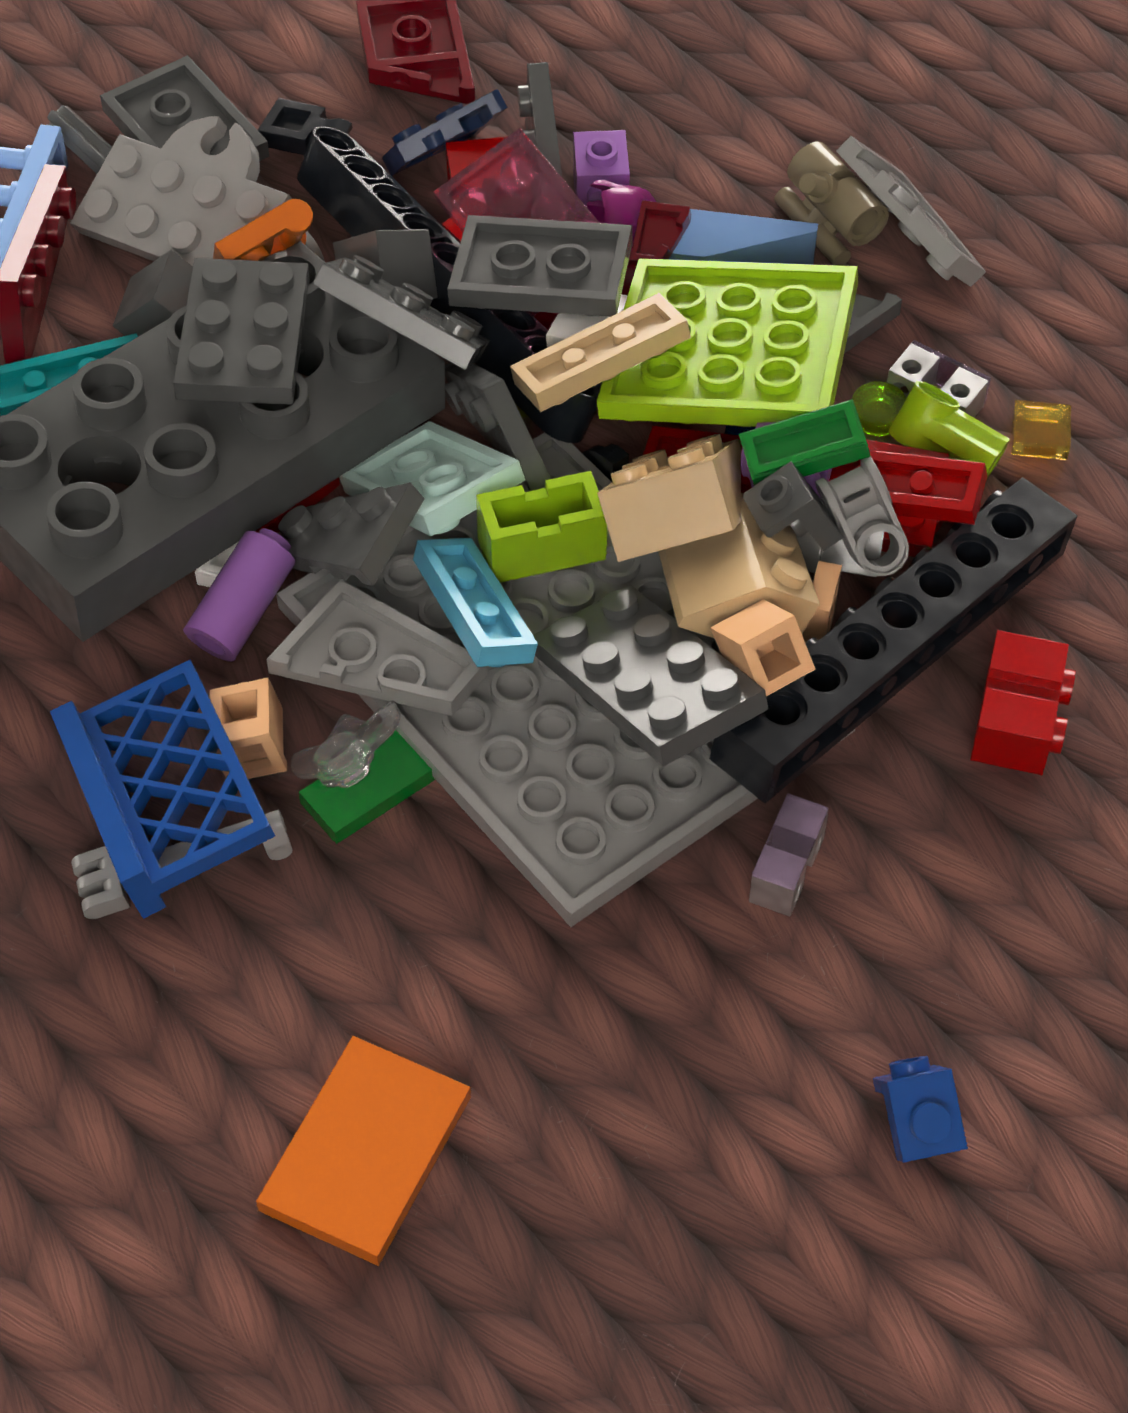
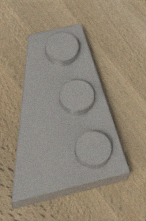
[836,136,986,287]
[267,579,488,716]

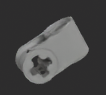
[815,457,909,576]

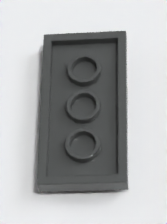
[533,585,768,767]

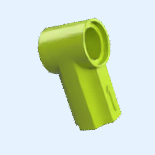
[888,381,1010,479]

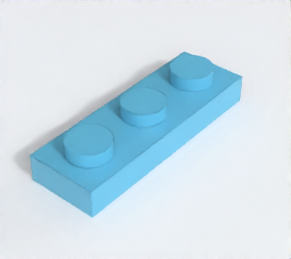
[413,538,538,667]

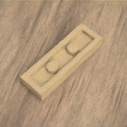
[510,293,691,412]

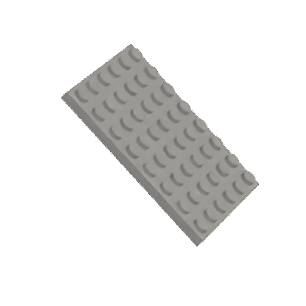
[276,432,855,927]

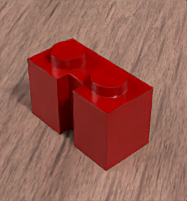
[970,630,1076,775]

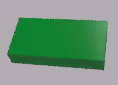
[739,399,871,486]
[299,730,435,844]

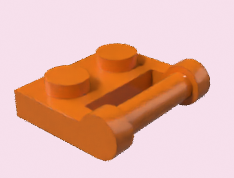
[213,199,313,261]

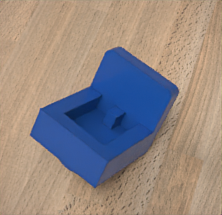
[873,1056,968,1163]

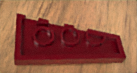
[0,164,76,364]

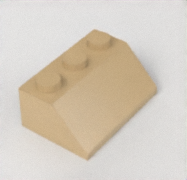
[658,493,820,639]

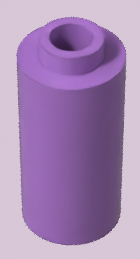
[183,528,295,662]

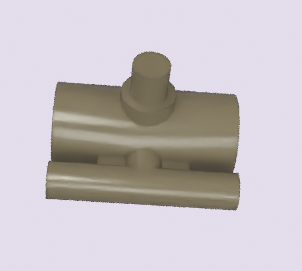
[774,142,889,266]

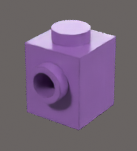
[573,130,630,214]

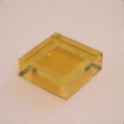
[1011,400,1071,460]

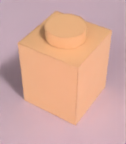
[710,599,816,697]

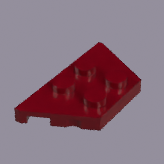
[356,0,475,104]

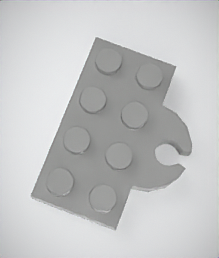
[70,116,292,266]

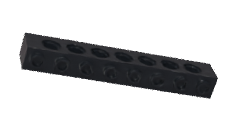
[709,477,1078,804]

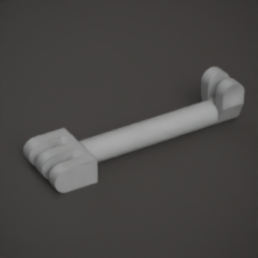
[71,809,293,919]

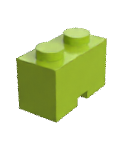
[476,471,607,583]

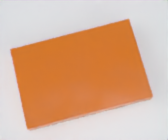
[256,1036,471,1266]

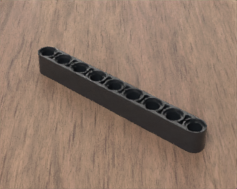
[297,126,602,443]

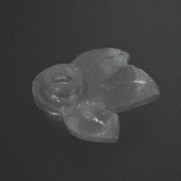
[291,701,401,788]

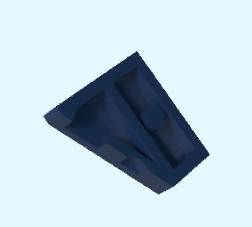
[382,89,508,176]

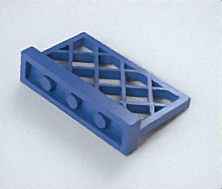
[50,659,275,919]

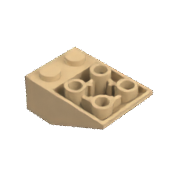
[597,434,741,562]

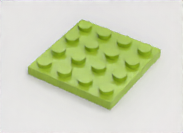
[597,259,858,427]

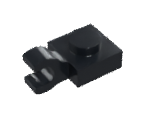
[258,98,353,155]

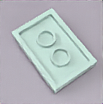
[339,421,525,536]

